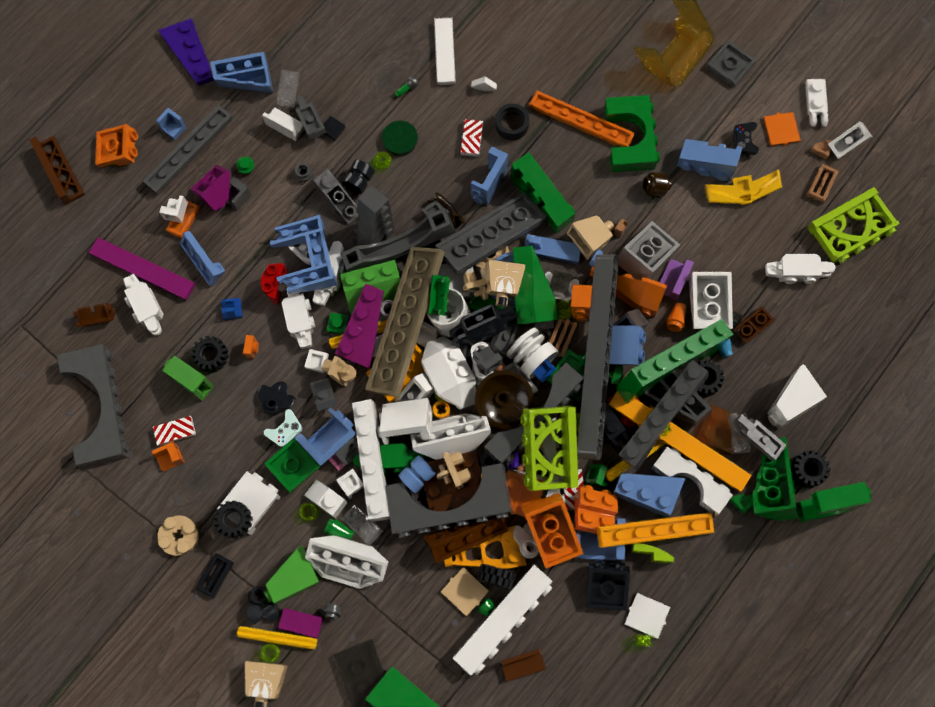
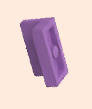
[660,259,694,301]

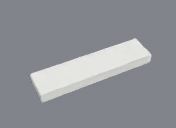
[435,18,455,85]

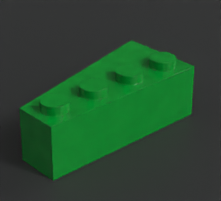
[511,152,575,233]

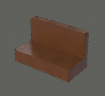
[501,649,546,682]

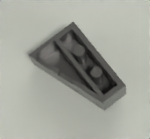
[642,371,712,427]

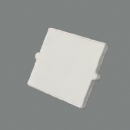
[625,593,670,639]

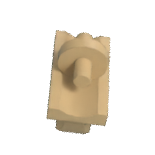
[462,268,488,300]
[321,356,356,387]
[436,451,472,490]

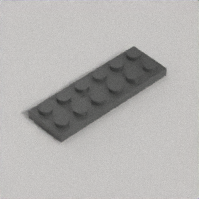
[435,192,547,275]

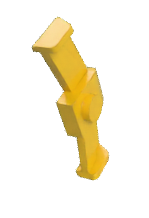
[704,169,782,205]

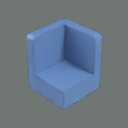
[156,108,187,140]

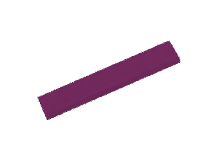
[89,237,196,301]

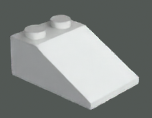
[689,272,733,329]

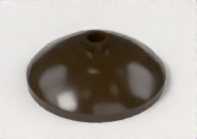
[475,370,533,429]

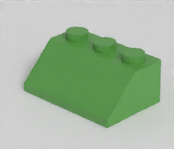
[340,260,400,316]

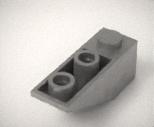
[310,169,358,224]

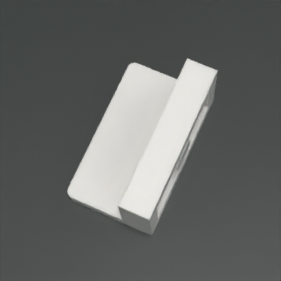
[262,107,304,141]

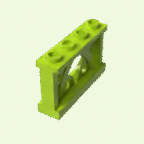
[807,187,900,264]
[521,406,579,491]

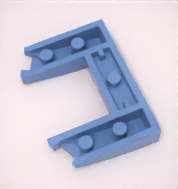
[270,215,337,293]

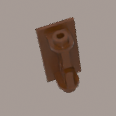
[73,303,116,327]

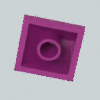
[190,165,230,211]

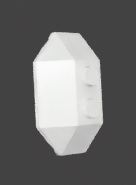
[420,336,476,410]
[410,413,491,460]
[305,536,388,589]

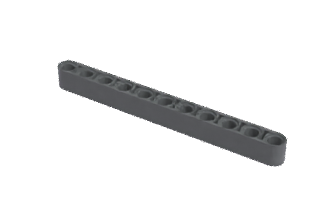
[577,254,618,460]

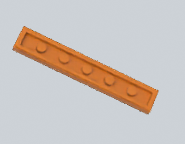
[529,90,635,147]

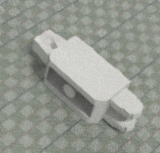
[313,241,346,306]
[765,254,836,284]
[124,274,164,336]
[281,286,316,349]

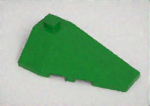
[513,246,559,324]
[752,437,799,521]

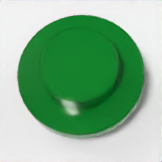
[236,156,255,175]

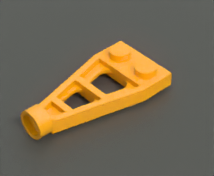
[444,526,526,569]

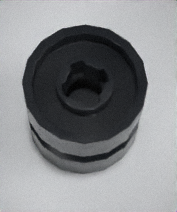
[342,160,375,195]

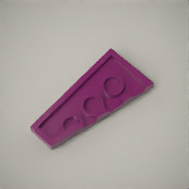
[335,284,384,369]

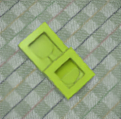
[631,543,674,564]

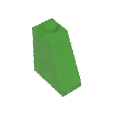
[162,355,214,401]
[264,545,319,606]

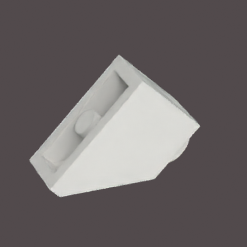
[828,122,873,159]
[394,372,435,402]
[304,480,347,518]

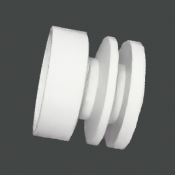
[426,288,470,338]
[507,328,558,379]

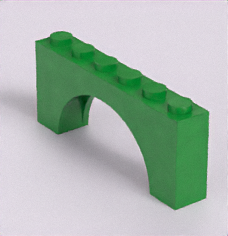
[616,319,734,404]

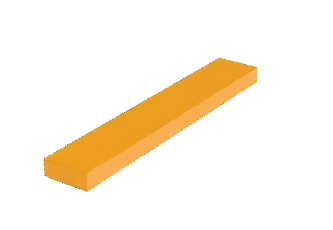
[597,512,714,548]

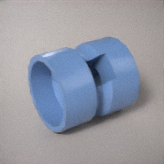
[398,455,436,493]

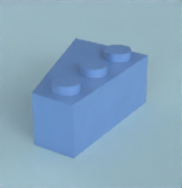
[211,52,274,93]
[677,139,743,182]
[613,473,685,518]

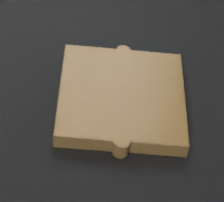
[441,567,489,616]

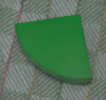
[729,494,753,514]

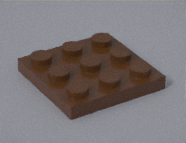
[423,450,482,511]

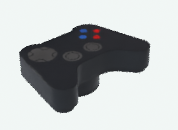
[733,122,759,155]

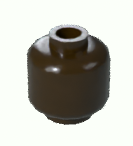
[642,172,672,197]

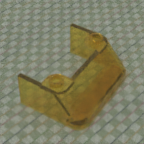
[633,0,714,87]

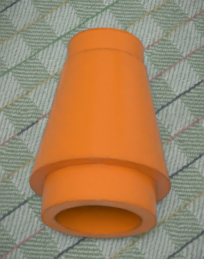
[666,303,686,332]

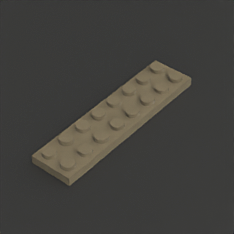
[365,247,445,398]

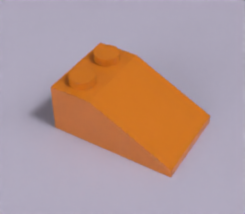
[522,492,584,568]

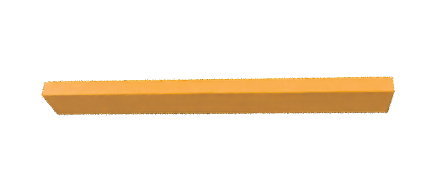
[608,390,751,492]

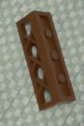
[30,135,85,205]
[423,516,508,564]

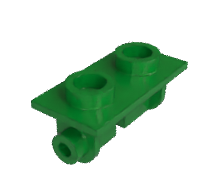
[428,275,451,316]

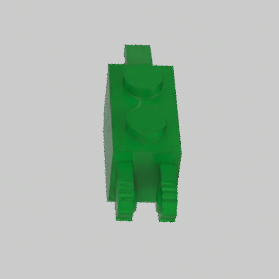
[353,444,424,474]

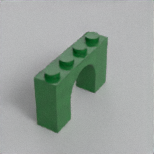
[604,95,660,172]
[797,482,872,523]

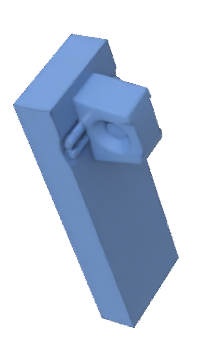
[180,231,225,286]
[525,234,581,264]

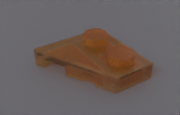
[696,404,733,455]

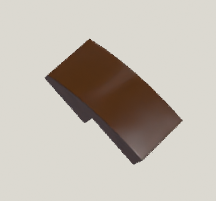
[733,306,775,344]

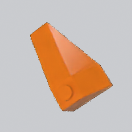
[590,266,667,317]

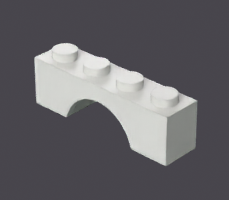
[651,447,733,517]

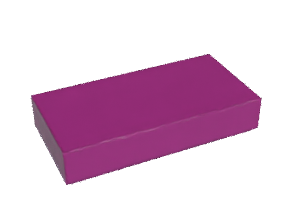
[278,608,324,638]

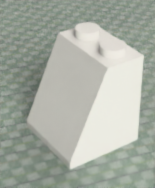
[767,364,827,429]

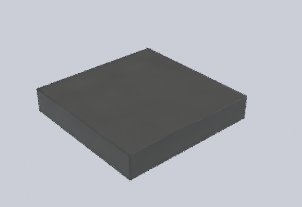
[705,40,756,88]

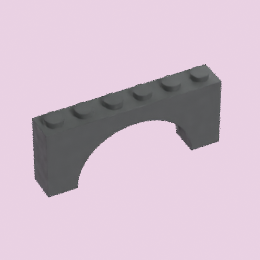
[57,344,129,469]
[385,463,513,537]

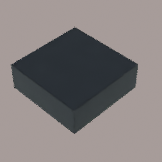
[323,116,346,141]

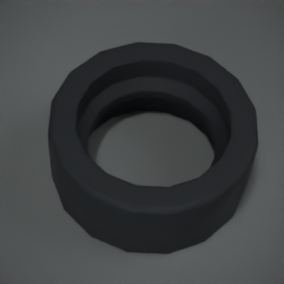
[495,103,530,140]

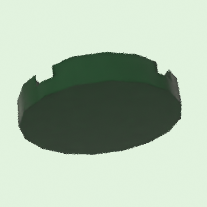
[382,120,418,156]

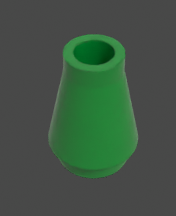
[323,518,354,540]

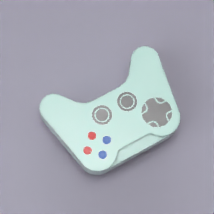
[264,409,302,447]

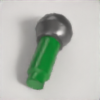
[394,76,419,98]

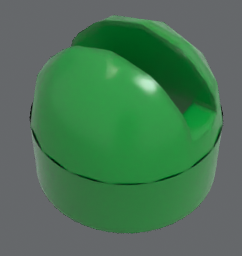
[477,598,495,616]

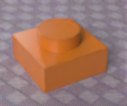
[243,335,259,359]

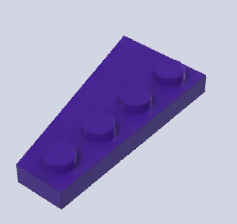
[158,18,214,86]

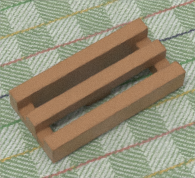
[806,164,839,204]
[549,316,578,358]

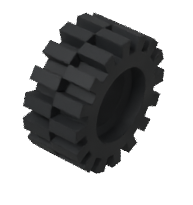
[191,336,229,373]
[696,359,725,397]
[791,450,831,488]
[213,500,253,539]
[476,564,516,591]

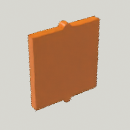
[763,112,801,147]

